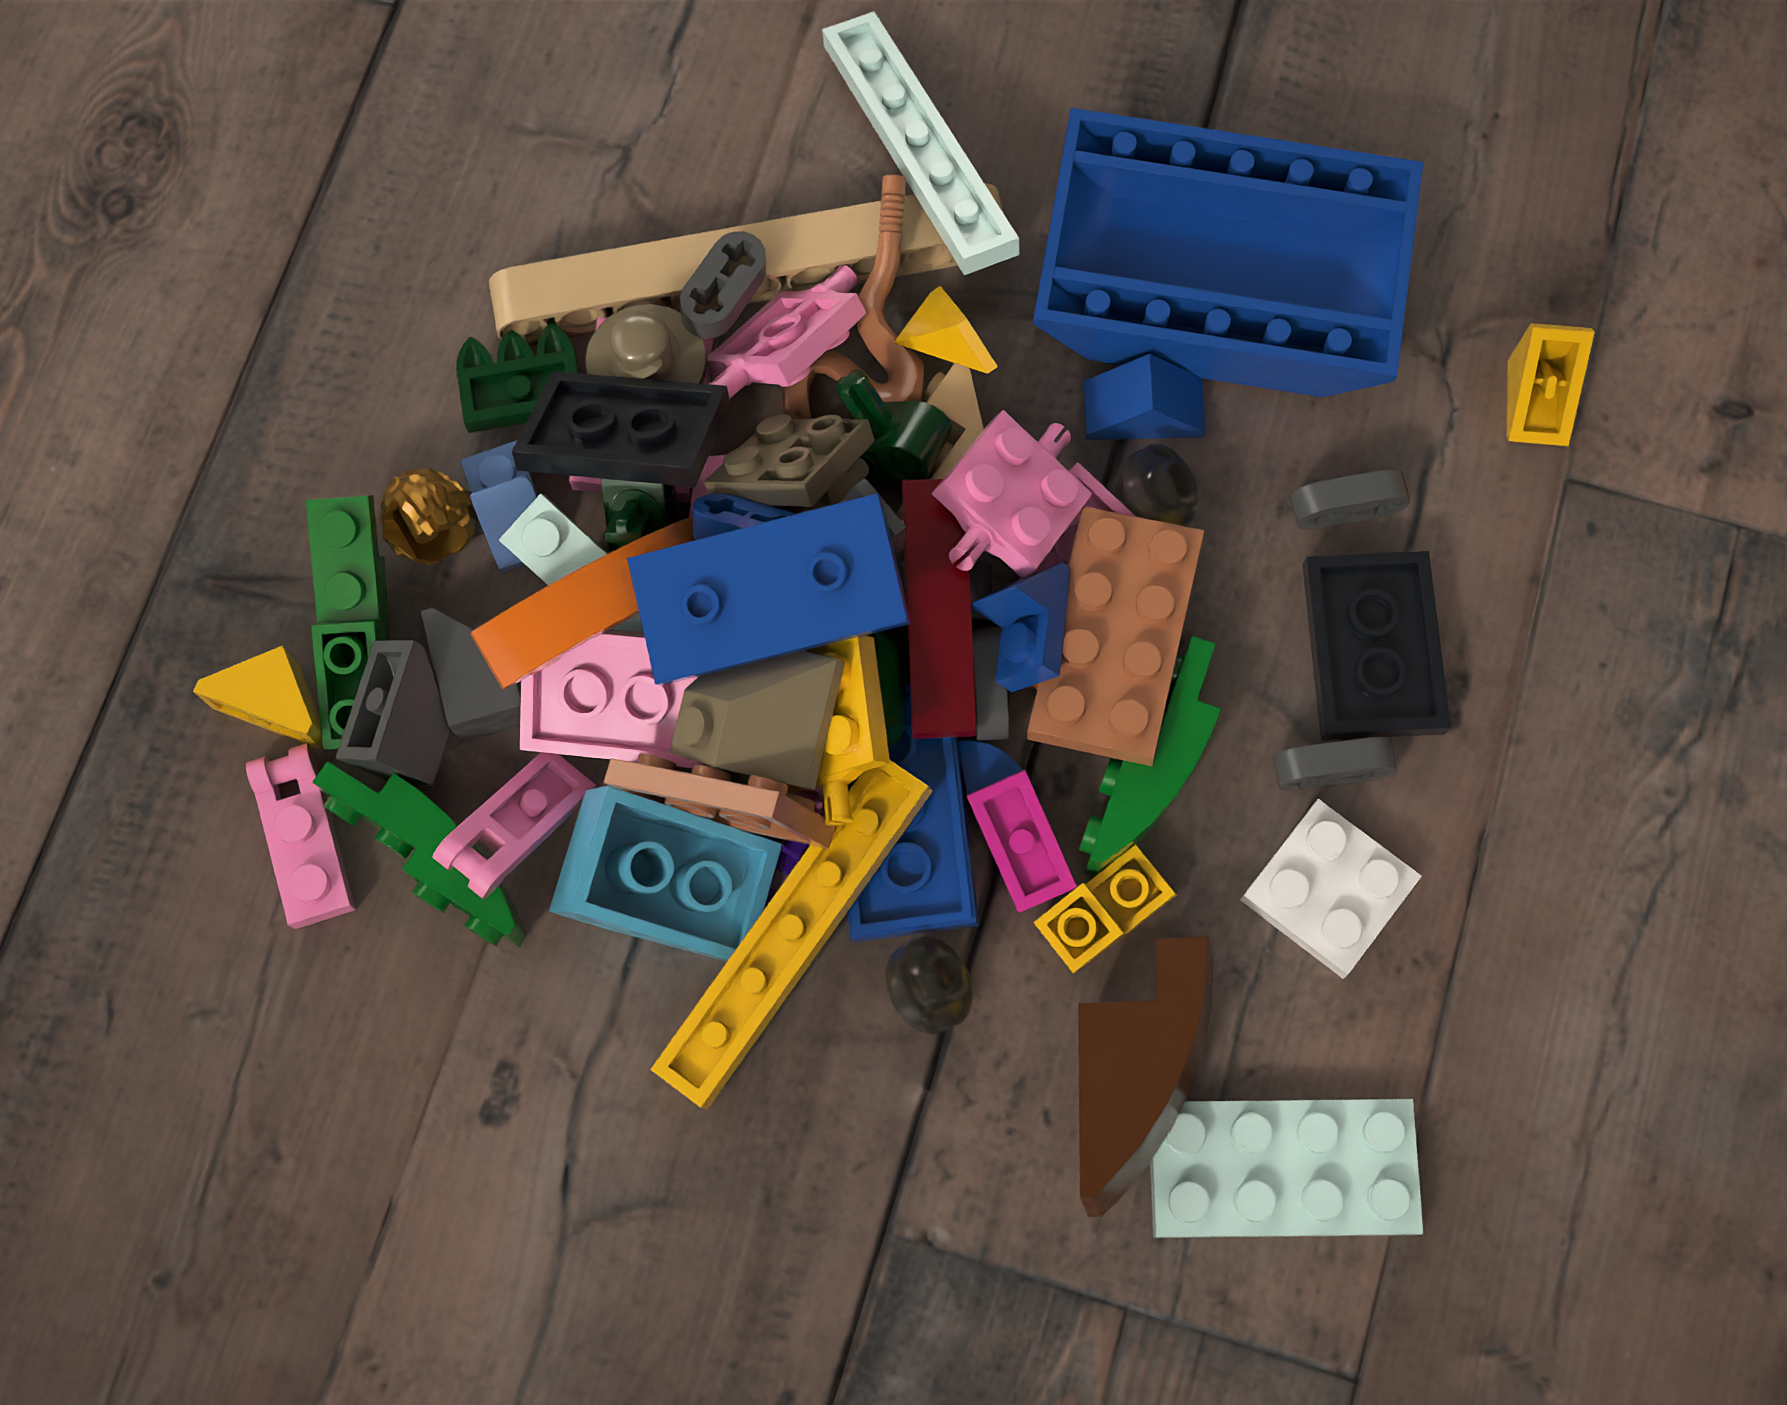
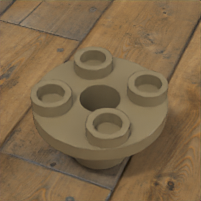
[585,304,707,384]

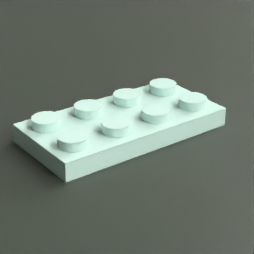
[1150,1099,1423,1238]

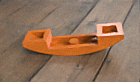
[470,516,696,690]

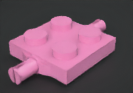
[707,265,867,399]
[932,410,1093,579]

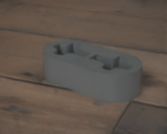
[680,231,766,338]
[1291,469,1410,530]
[972,625,1009,741]
[1274,737,1397,791]

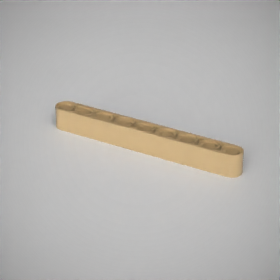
[489,183,1004,344]

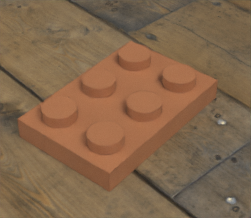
[603,753,835,849]

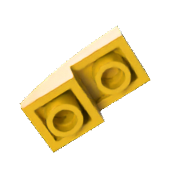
[1033,844,1177,973]

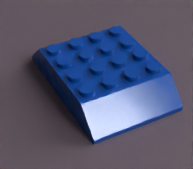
[1033,108,1424,397]

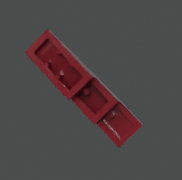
[902,479,976,739]

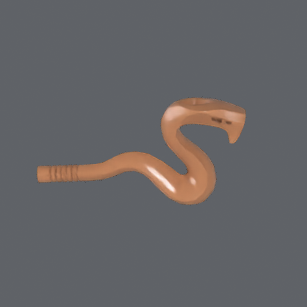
[781,175,924,419]

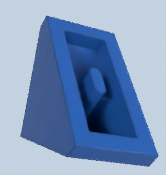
[1083,354,1206,440]

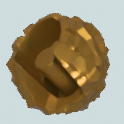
[379,467,478,565]

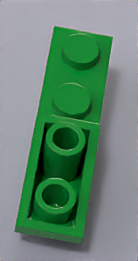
[306,495,390,749]
[1079,636,1221,876]
[312,762,526,947]

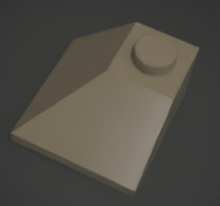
[669,651,845,790]

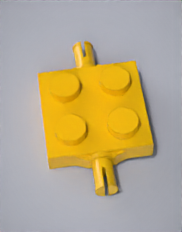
[780,635,890,826]

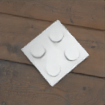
[1240,799,1422,979]

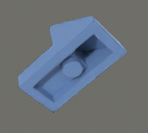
[460,440,538,574]

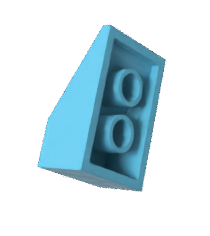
[549,786,782,961]

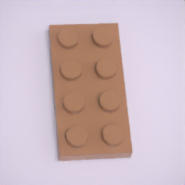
[1027,506,1204,766]

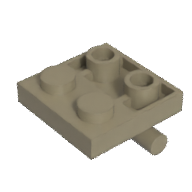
[704,414,875,514]

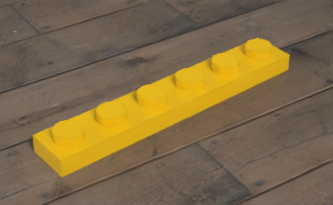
[650,760,933,1110]

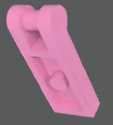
[246,743,356,929]
[433,752,596,900]

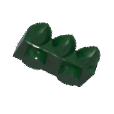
[456,323,580,433]

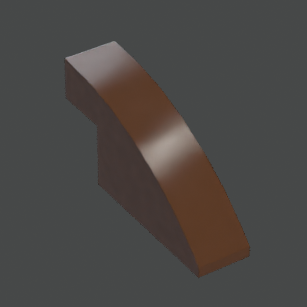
[1078,936,1213,1217]

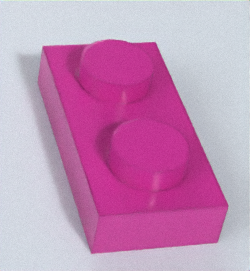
[966,769,1077,913]

